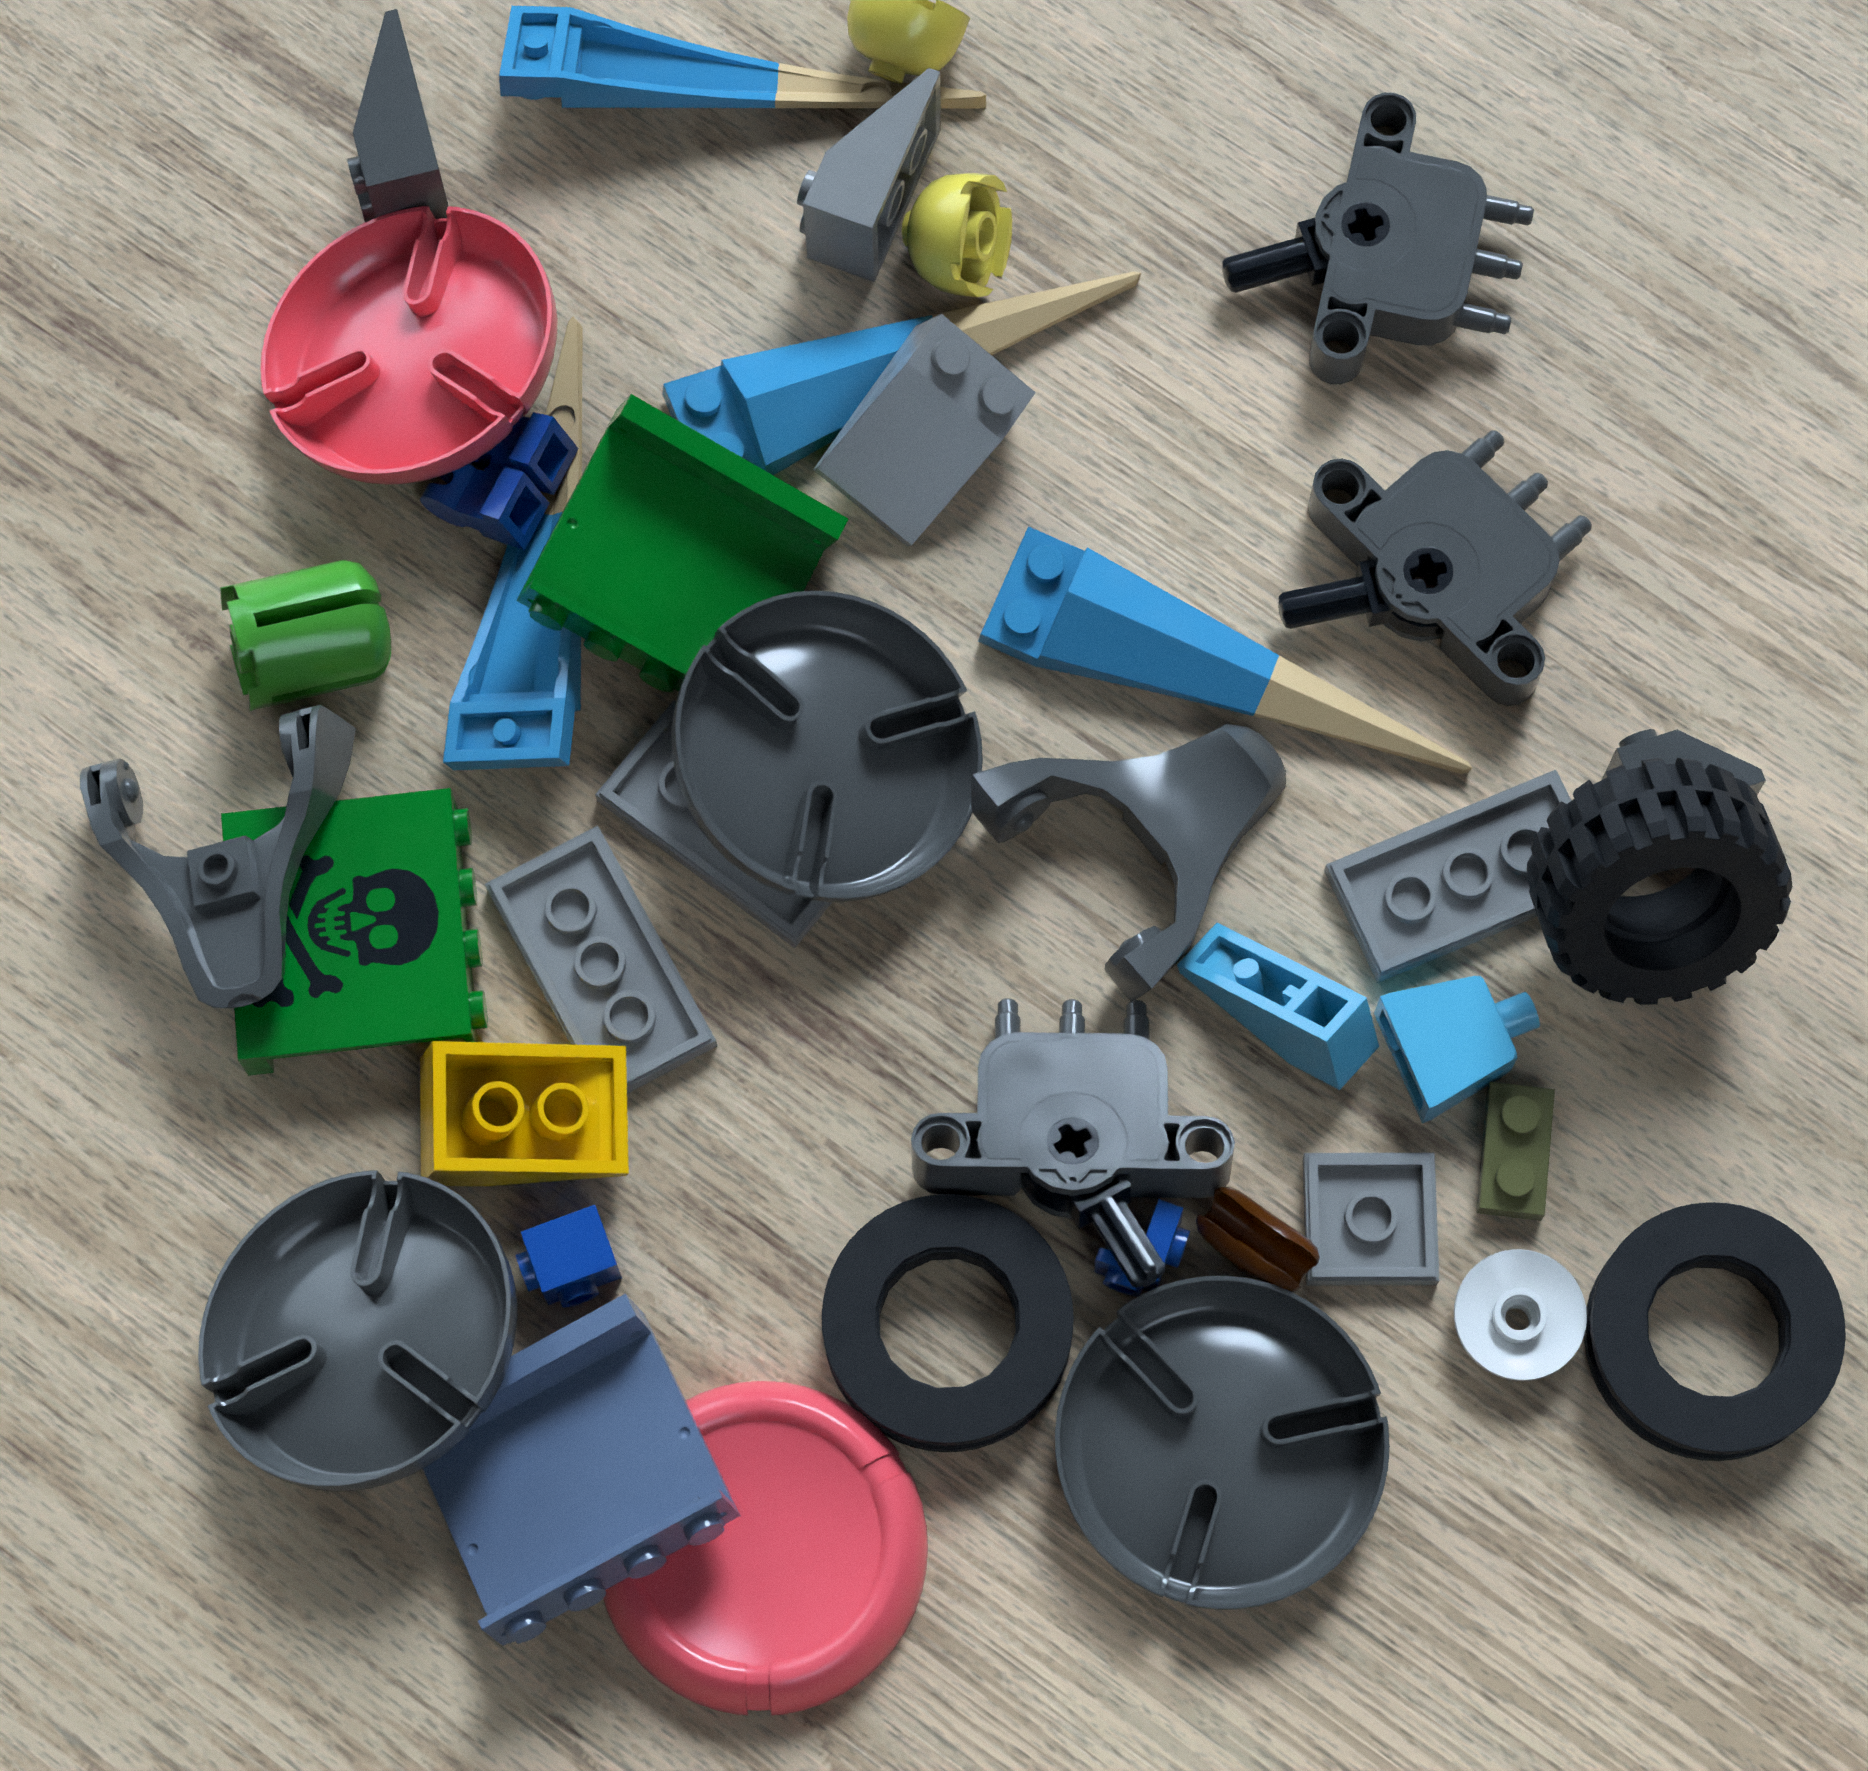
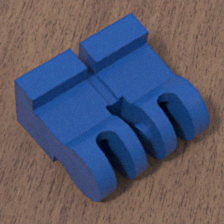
[420,412,579,550]

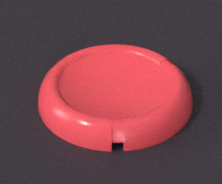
[260,206,558,485]
[603,1381,928,1716]

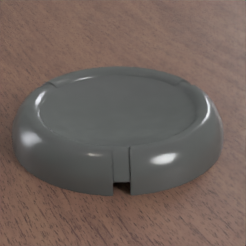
[671,591,983,902]
[198,1170,517,1492]
[1055,1276,1390,1610]

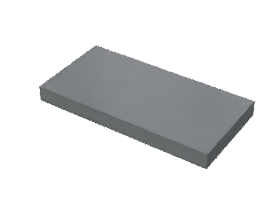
[595,700,832,948]
[1324,770,1572,983]
[485,826,717,1094]

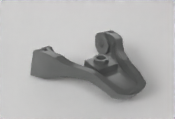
[80,705,356,1008]
[971,724,1286,1002]

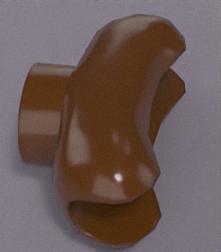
[1196,1186,1320,1292]

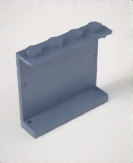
[423,1293,741,1646]

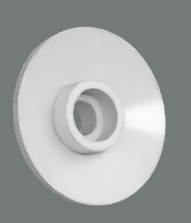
[1454,1249,1587,1381]

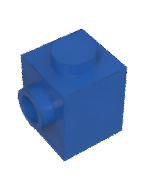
[515,1204,622,1308]

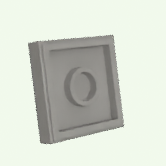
[1303,1153,1439,1286]

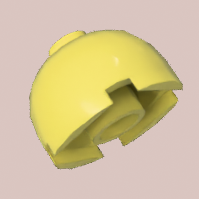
[847,0,970,84]
[902,173,1012,297]

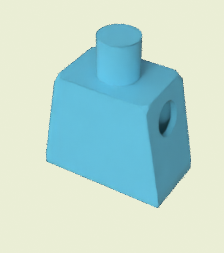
[1374,976,1540,1123]

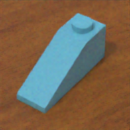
[1177,923,1379,1090]

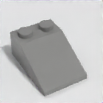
[797,68,941,282]
[813,314,1036,547]

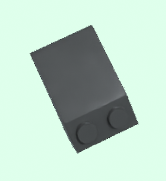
[347,9,449,222]

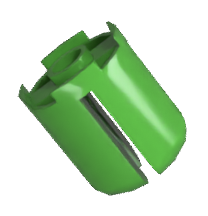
[220,560,392,711]

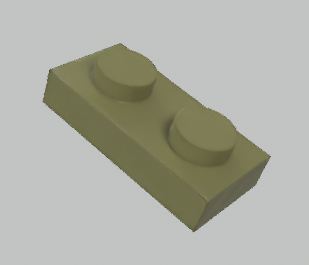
[1476,1082,1555,1221]

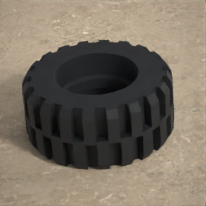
[1526,758,1793,1005]

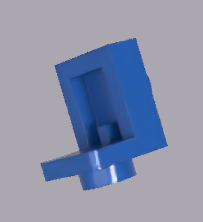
[1094,1199,1191,1297]

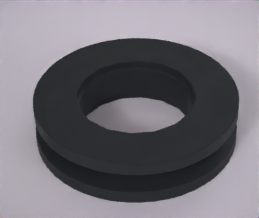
[822,1194,1074,1452]
[1584,1202,1846,1461]

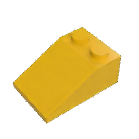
[420,1041,629,1186]

